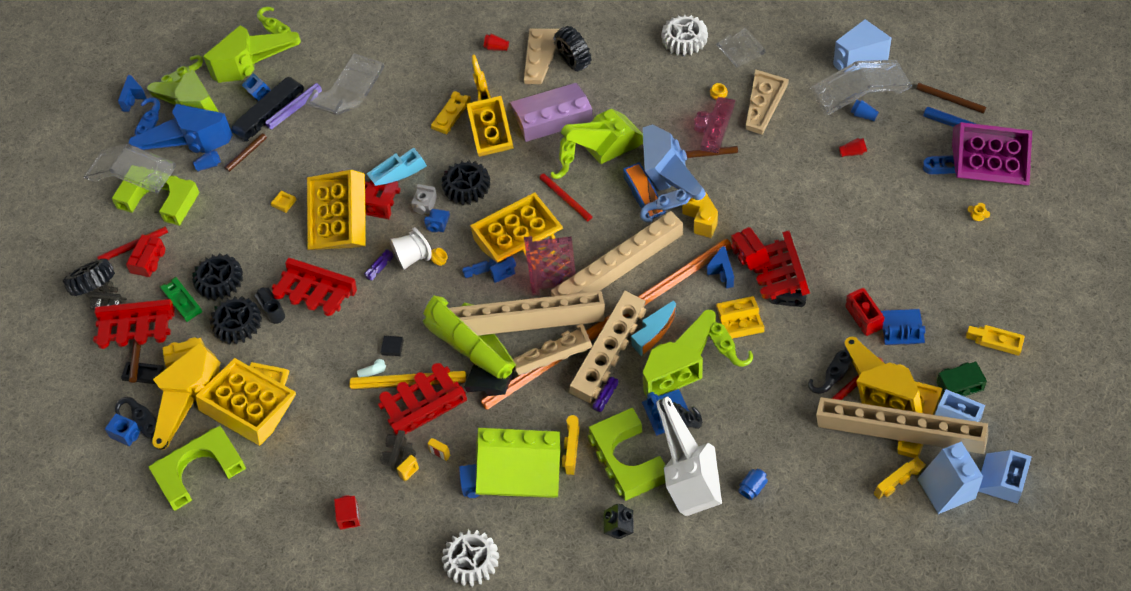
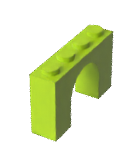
[112,166,200,226]
[587,407,666,501]
[149,425,246,511]

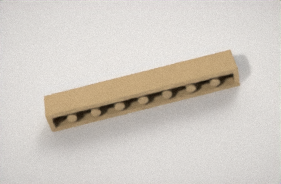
[551,211,683,296]
[449,291,605,335]
[816,397,988,454]

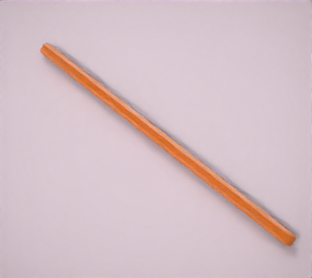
[481,239,731,409]

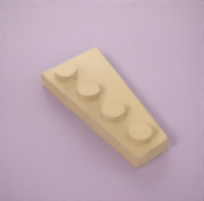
[524,29,559,84]
[746,70,789,135]
[513,323,592,375]

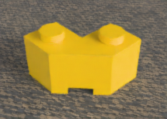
[682,193,718,238]

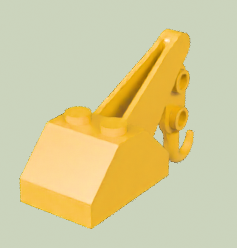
[466,54,514,157]

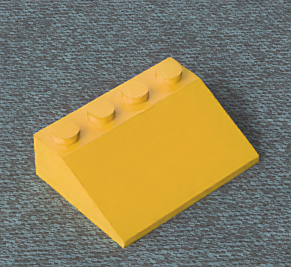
[307,170,366,250]
[470,192,563,263]
[195,358,296,446]

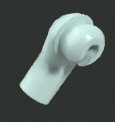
[357,359,386,377]

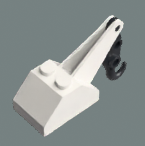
[657,397,722,516]

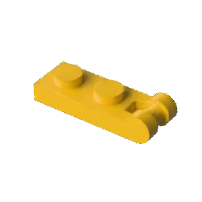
[431,91,471,135]
[562,415,580,475]

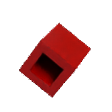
[334,495,360,530]

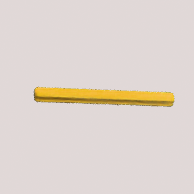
[349,371,466,389]

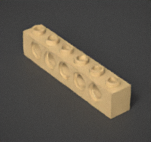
[569,291,647,403]

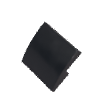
[464,364,515,396]

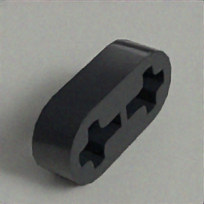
[769,290,807,307]

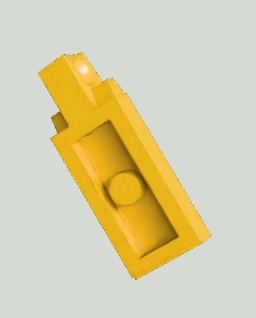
[966,325,1025,356]
[874,456,926,499]

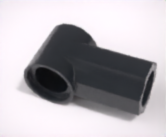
[255,287,285,324]

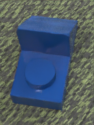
[118,75,147,112]
[707,247,734,289]

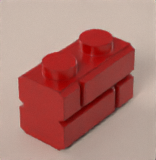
[730,227,769,270]
[126,234,166,277]
[845,288,885,336]

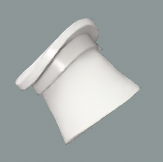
[390,227,432,270]

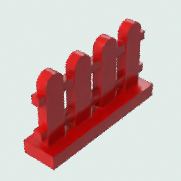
[340,171,401,220]
[753,231,810,300]
[271,258,357,316]
[93,299,175,349]
[378,363,467,439]

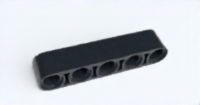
[231,77,304,142]

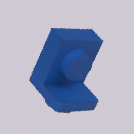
[424,209,450,233]
[490,256,516,283]

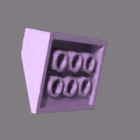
[510,83,593,142]

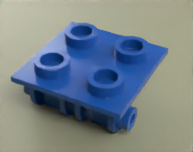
[881,309,925,345]
[642,389,689,436]

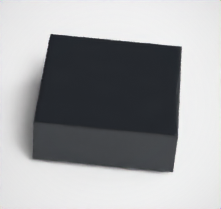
[381,336,404,357]

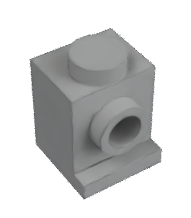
[411,184,437,215]

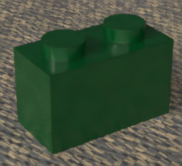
[936,361,987,397]

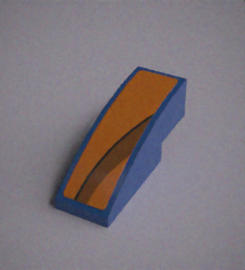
[623,162,666,219]

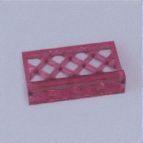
[524,236,576,296]

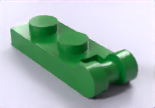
[160,277,202,322]

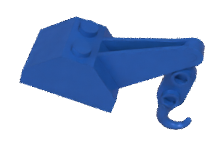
[129,98,233,153]

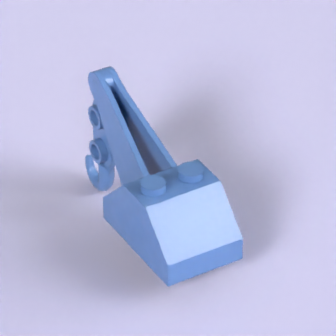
[640,124,706,222]

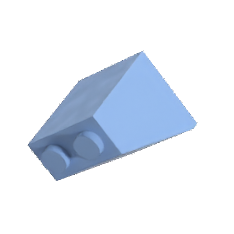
[833,19,891,74]
[918,442,983,514]

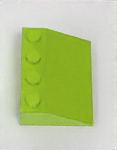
[475,428,560,498]

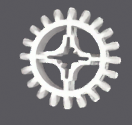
[661,15,708,56]
[442,529,499,587]

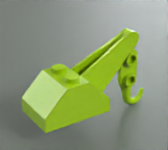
[203,7,301,83]
[147,55,219,112]
[551,108,643,179]
[643,310,753,398]

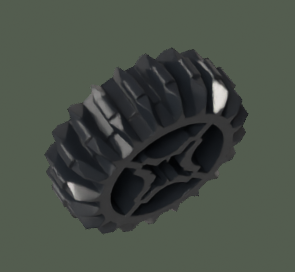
[553,26,592,72]
[441,160,490,205]
[192,253,243,301]
[63,258,115,296]
[209,296,262,345]

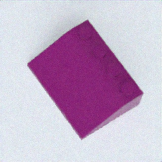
[952,122,1032,186]

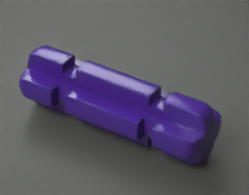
[364,249,394,281]
[593,376,619,412]

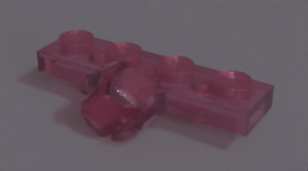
[694,97,735,153]

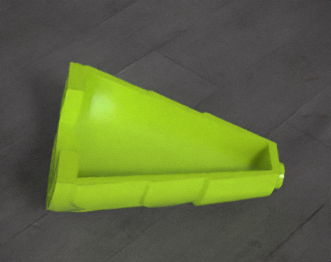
[423,295,516,379]

